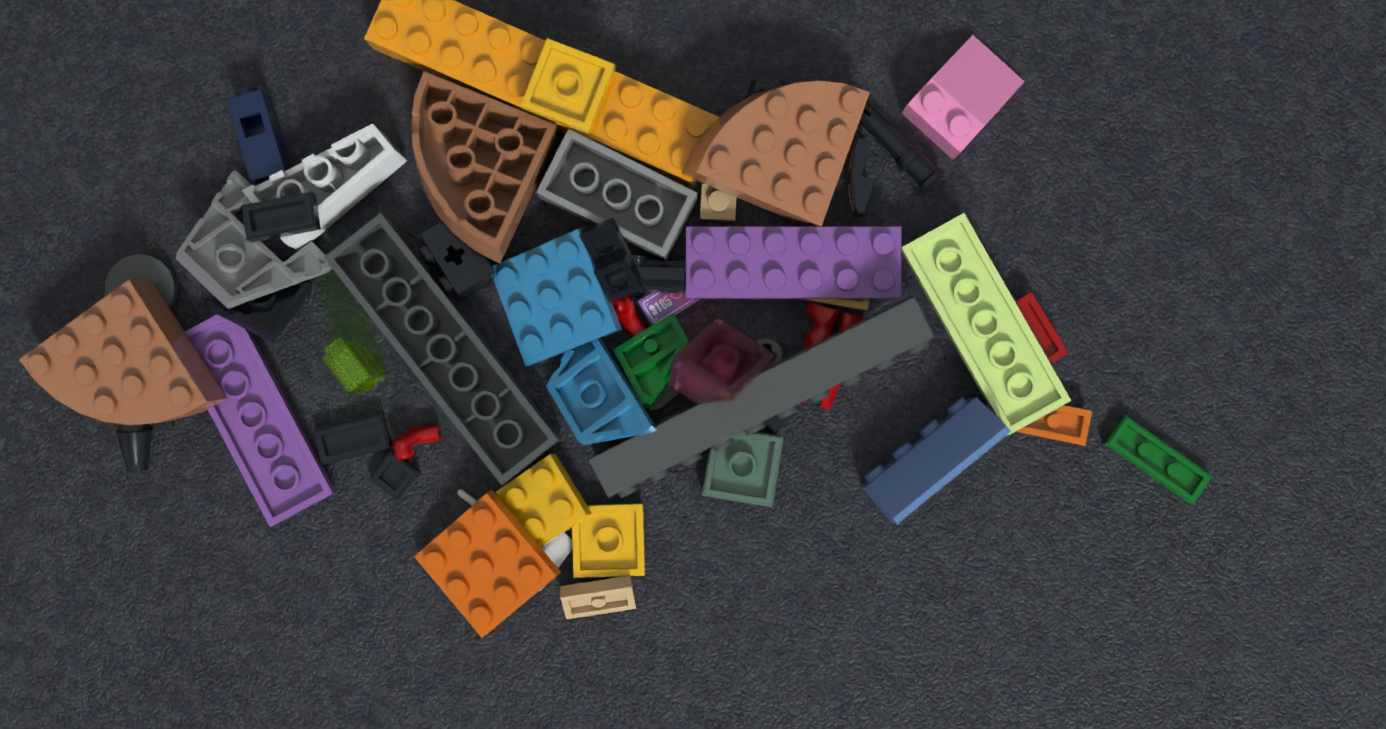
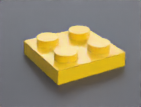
[520,38,616,135]
[495,453,592,548]
[572,503,645,578]

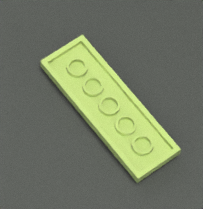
[901,213,1071,436]

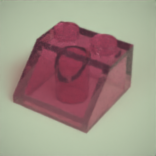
[669,318,775,404]

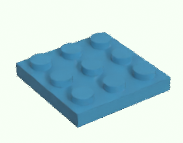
[492,229,622,367]

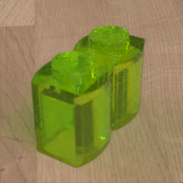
[322,338,387,396]

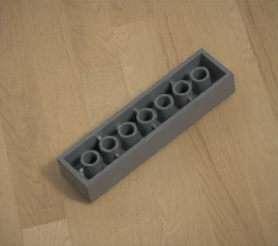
[324,213,562,485]

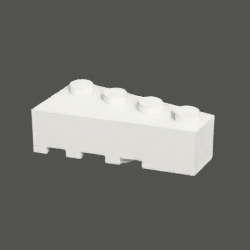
[242,124,407,251]

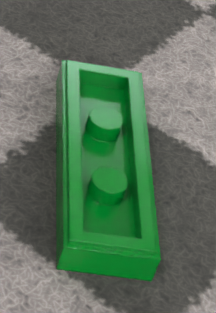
[1102,415,1213,505]

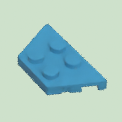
[546,338,657,445]

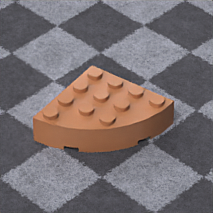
[411,71,557,264]
[681,81,870,226]
[19,280,227,425]

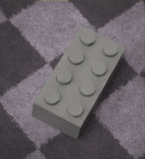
[536,128,697,260]

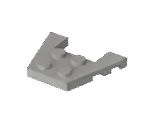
[176,170,332,309]

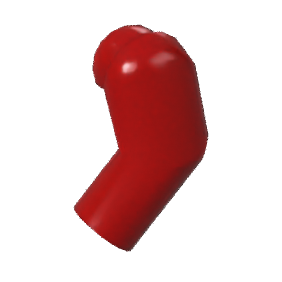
[612,295,647,338]
[391,423,441,460]

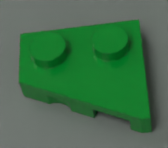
[613,313,693,409]

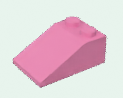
[902,35,1025,159]

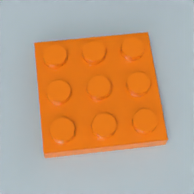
[414,490,561,638]

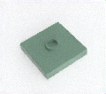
[702,431,784,508]

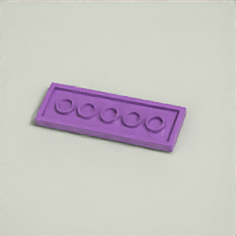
[686,227,901,299]
[185,314,336,527]

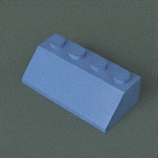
[861,396,1011,524]

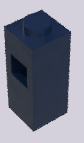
[227,88,292,185]

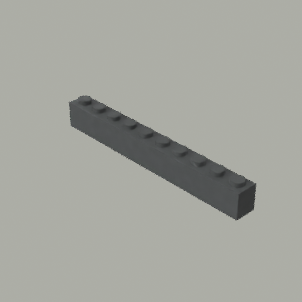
[589,295,934,498]

